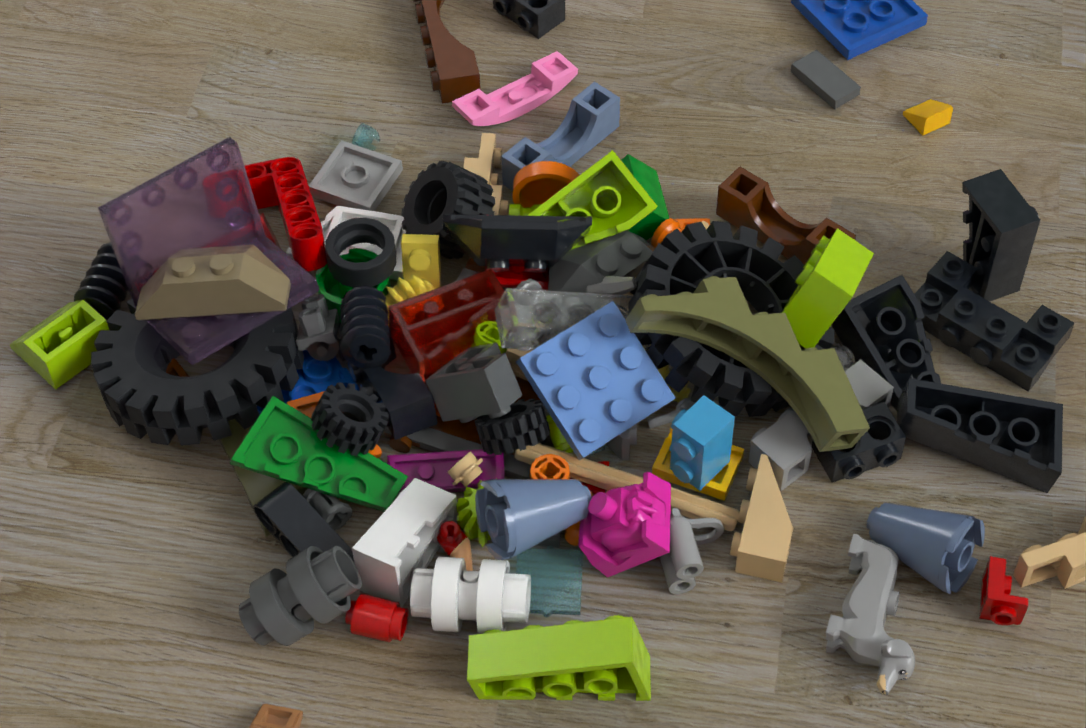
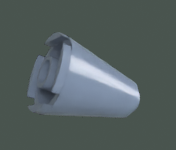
[475,479,592,560]
[867,503,985,594]

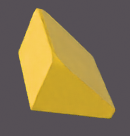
[903,99,953,136]

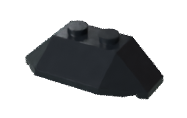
[443,214,592,273]

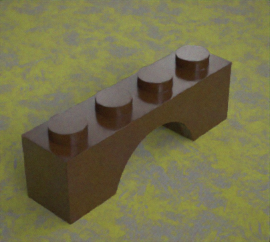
[716,166,856,265]

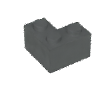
[425,342,522,423]

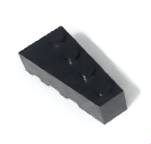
[897,378,1063,493]

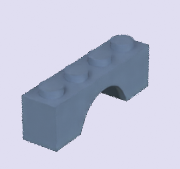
[501,81,620,191]

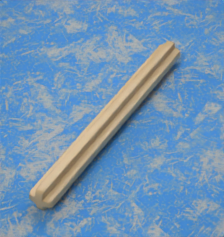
[515,443,740,531]

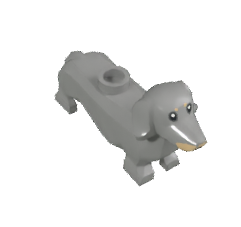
[826,534,915,695]

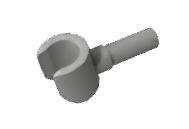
[648,398,695,429]

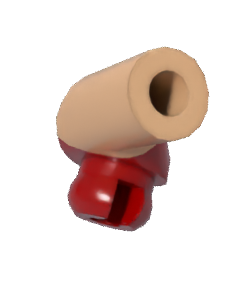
[437,521,473,571]

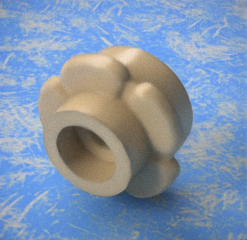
[447,451,483,487]

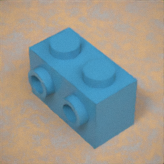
[670,395,735,491]

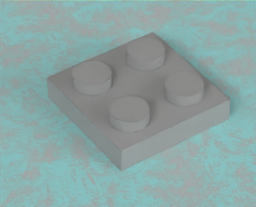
[309,140,403,211]

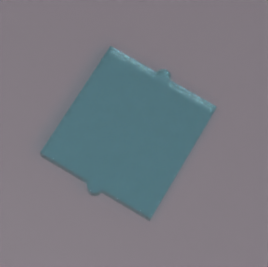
[516,546,583,618]

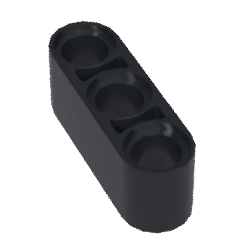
[253,482,354,562]

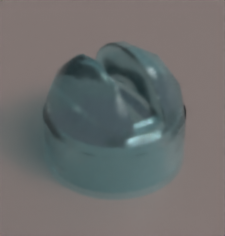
[352,123,380,151]

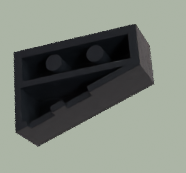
[962,169,1041,301]

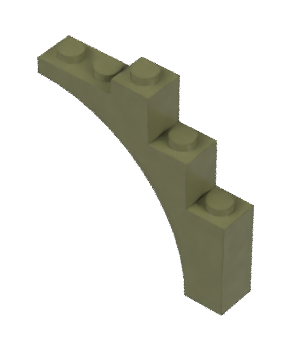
[625,276,870,452]

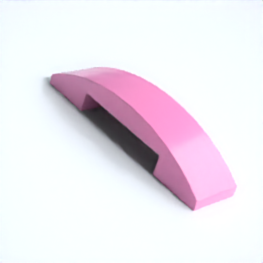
[452,51,578,126]

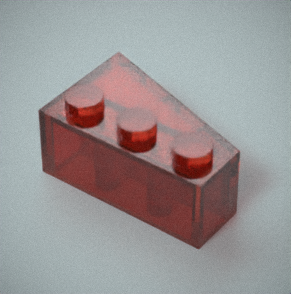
[388,269,507,384]

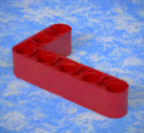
[201,157,327,271]

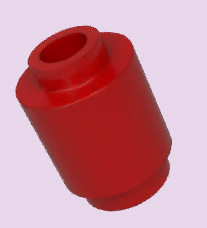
[345,594,409,643]

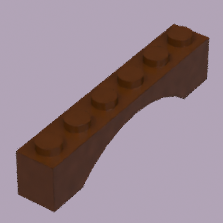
[413,0,480,104]

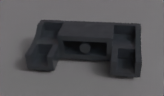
[915,251,1074,392]

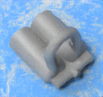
[659,508,724,594]

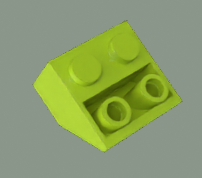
[9,300,110,390]

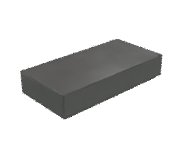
[791,50,861,109]

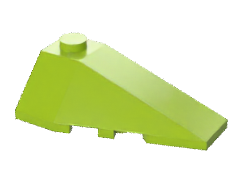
[527,150,658,250]

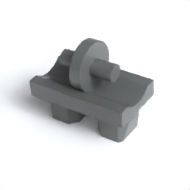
[296,294,340,361]

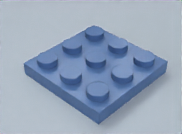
[516,301,676,460]

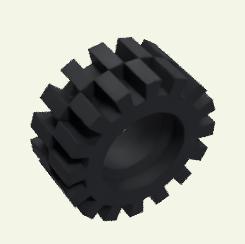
[311,382,389,456]
[475,399,550,455]

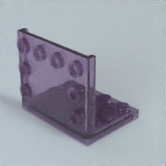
[98,137,320,365]

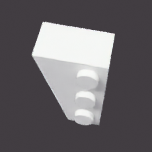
[352,478,458,607]

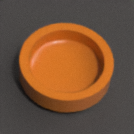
[512,161,579,208]

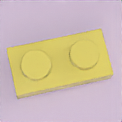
[401,234,442,299]

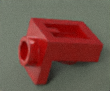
[979,556,1028,625]

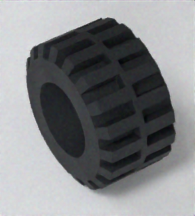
[401,161,495,259]

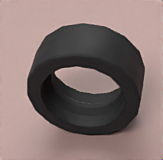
[325,217,397,288]

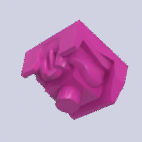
[579,471,671,577]

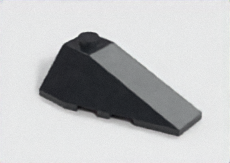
[831,275,941,411]

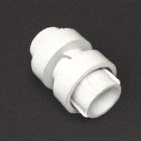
[410,557,531,634]

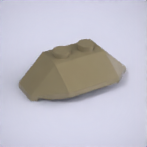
[135,244,291,320]

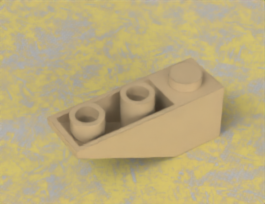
[730,454,793,583]

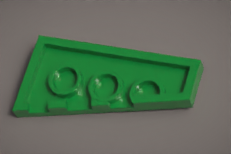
[230,396,408,512]

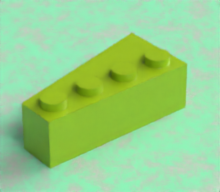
[467,615,651,701]

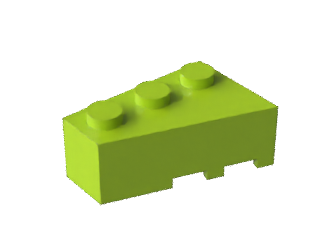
[781,228,874,349]

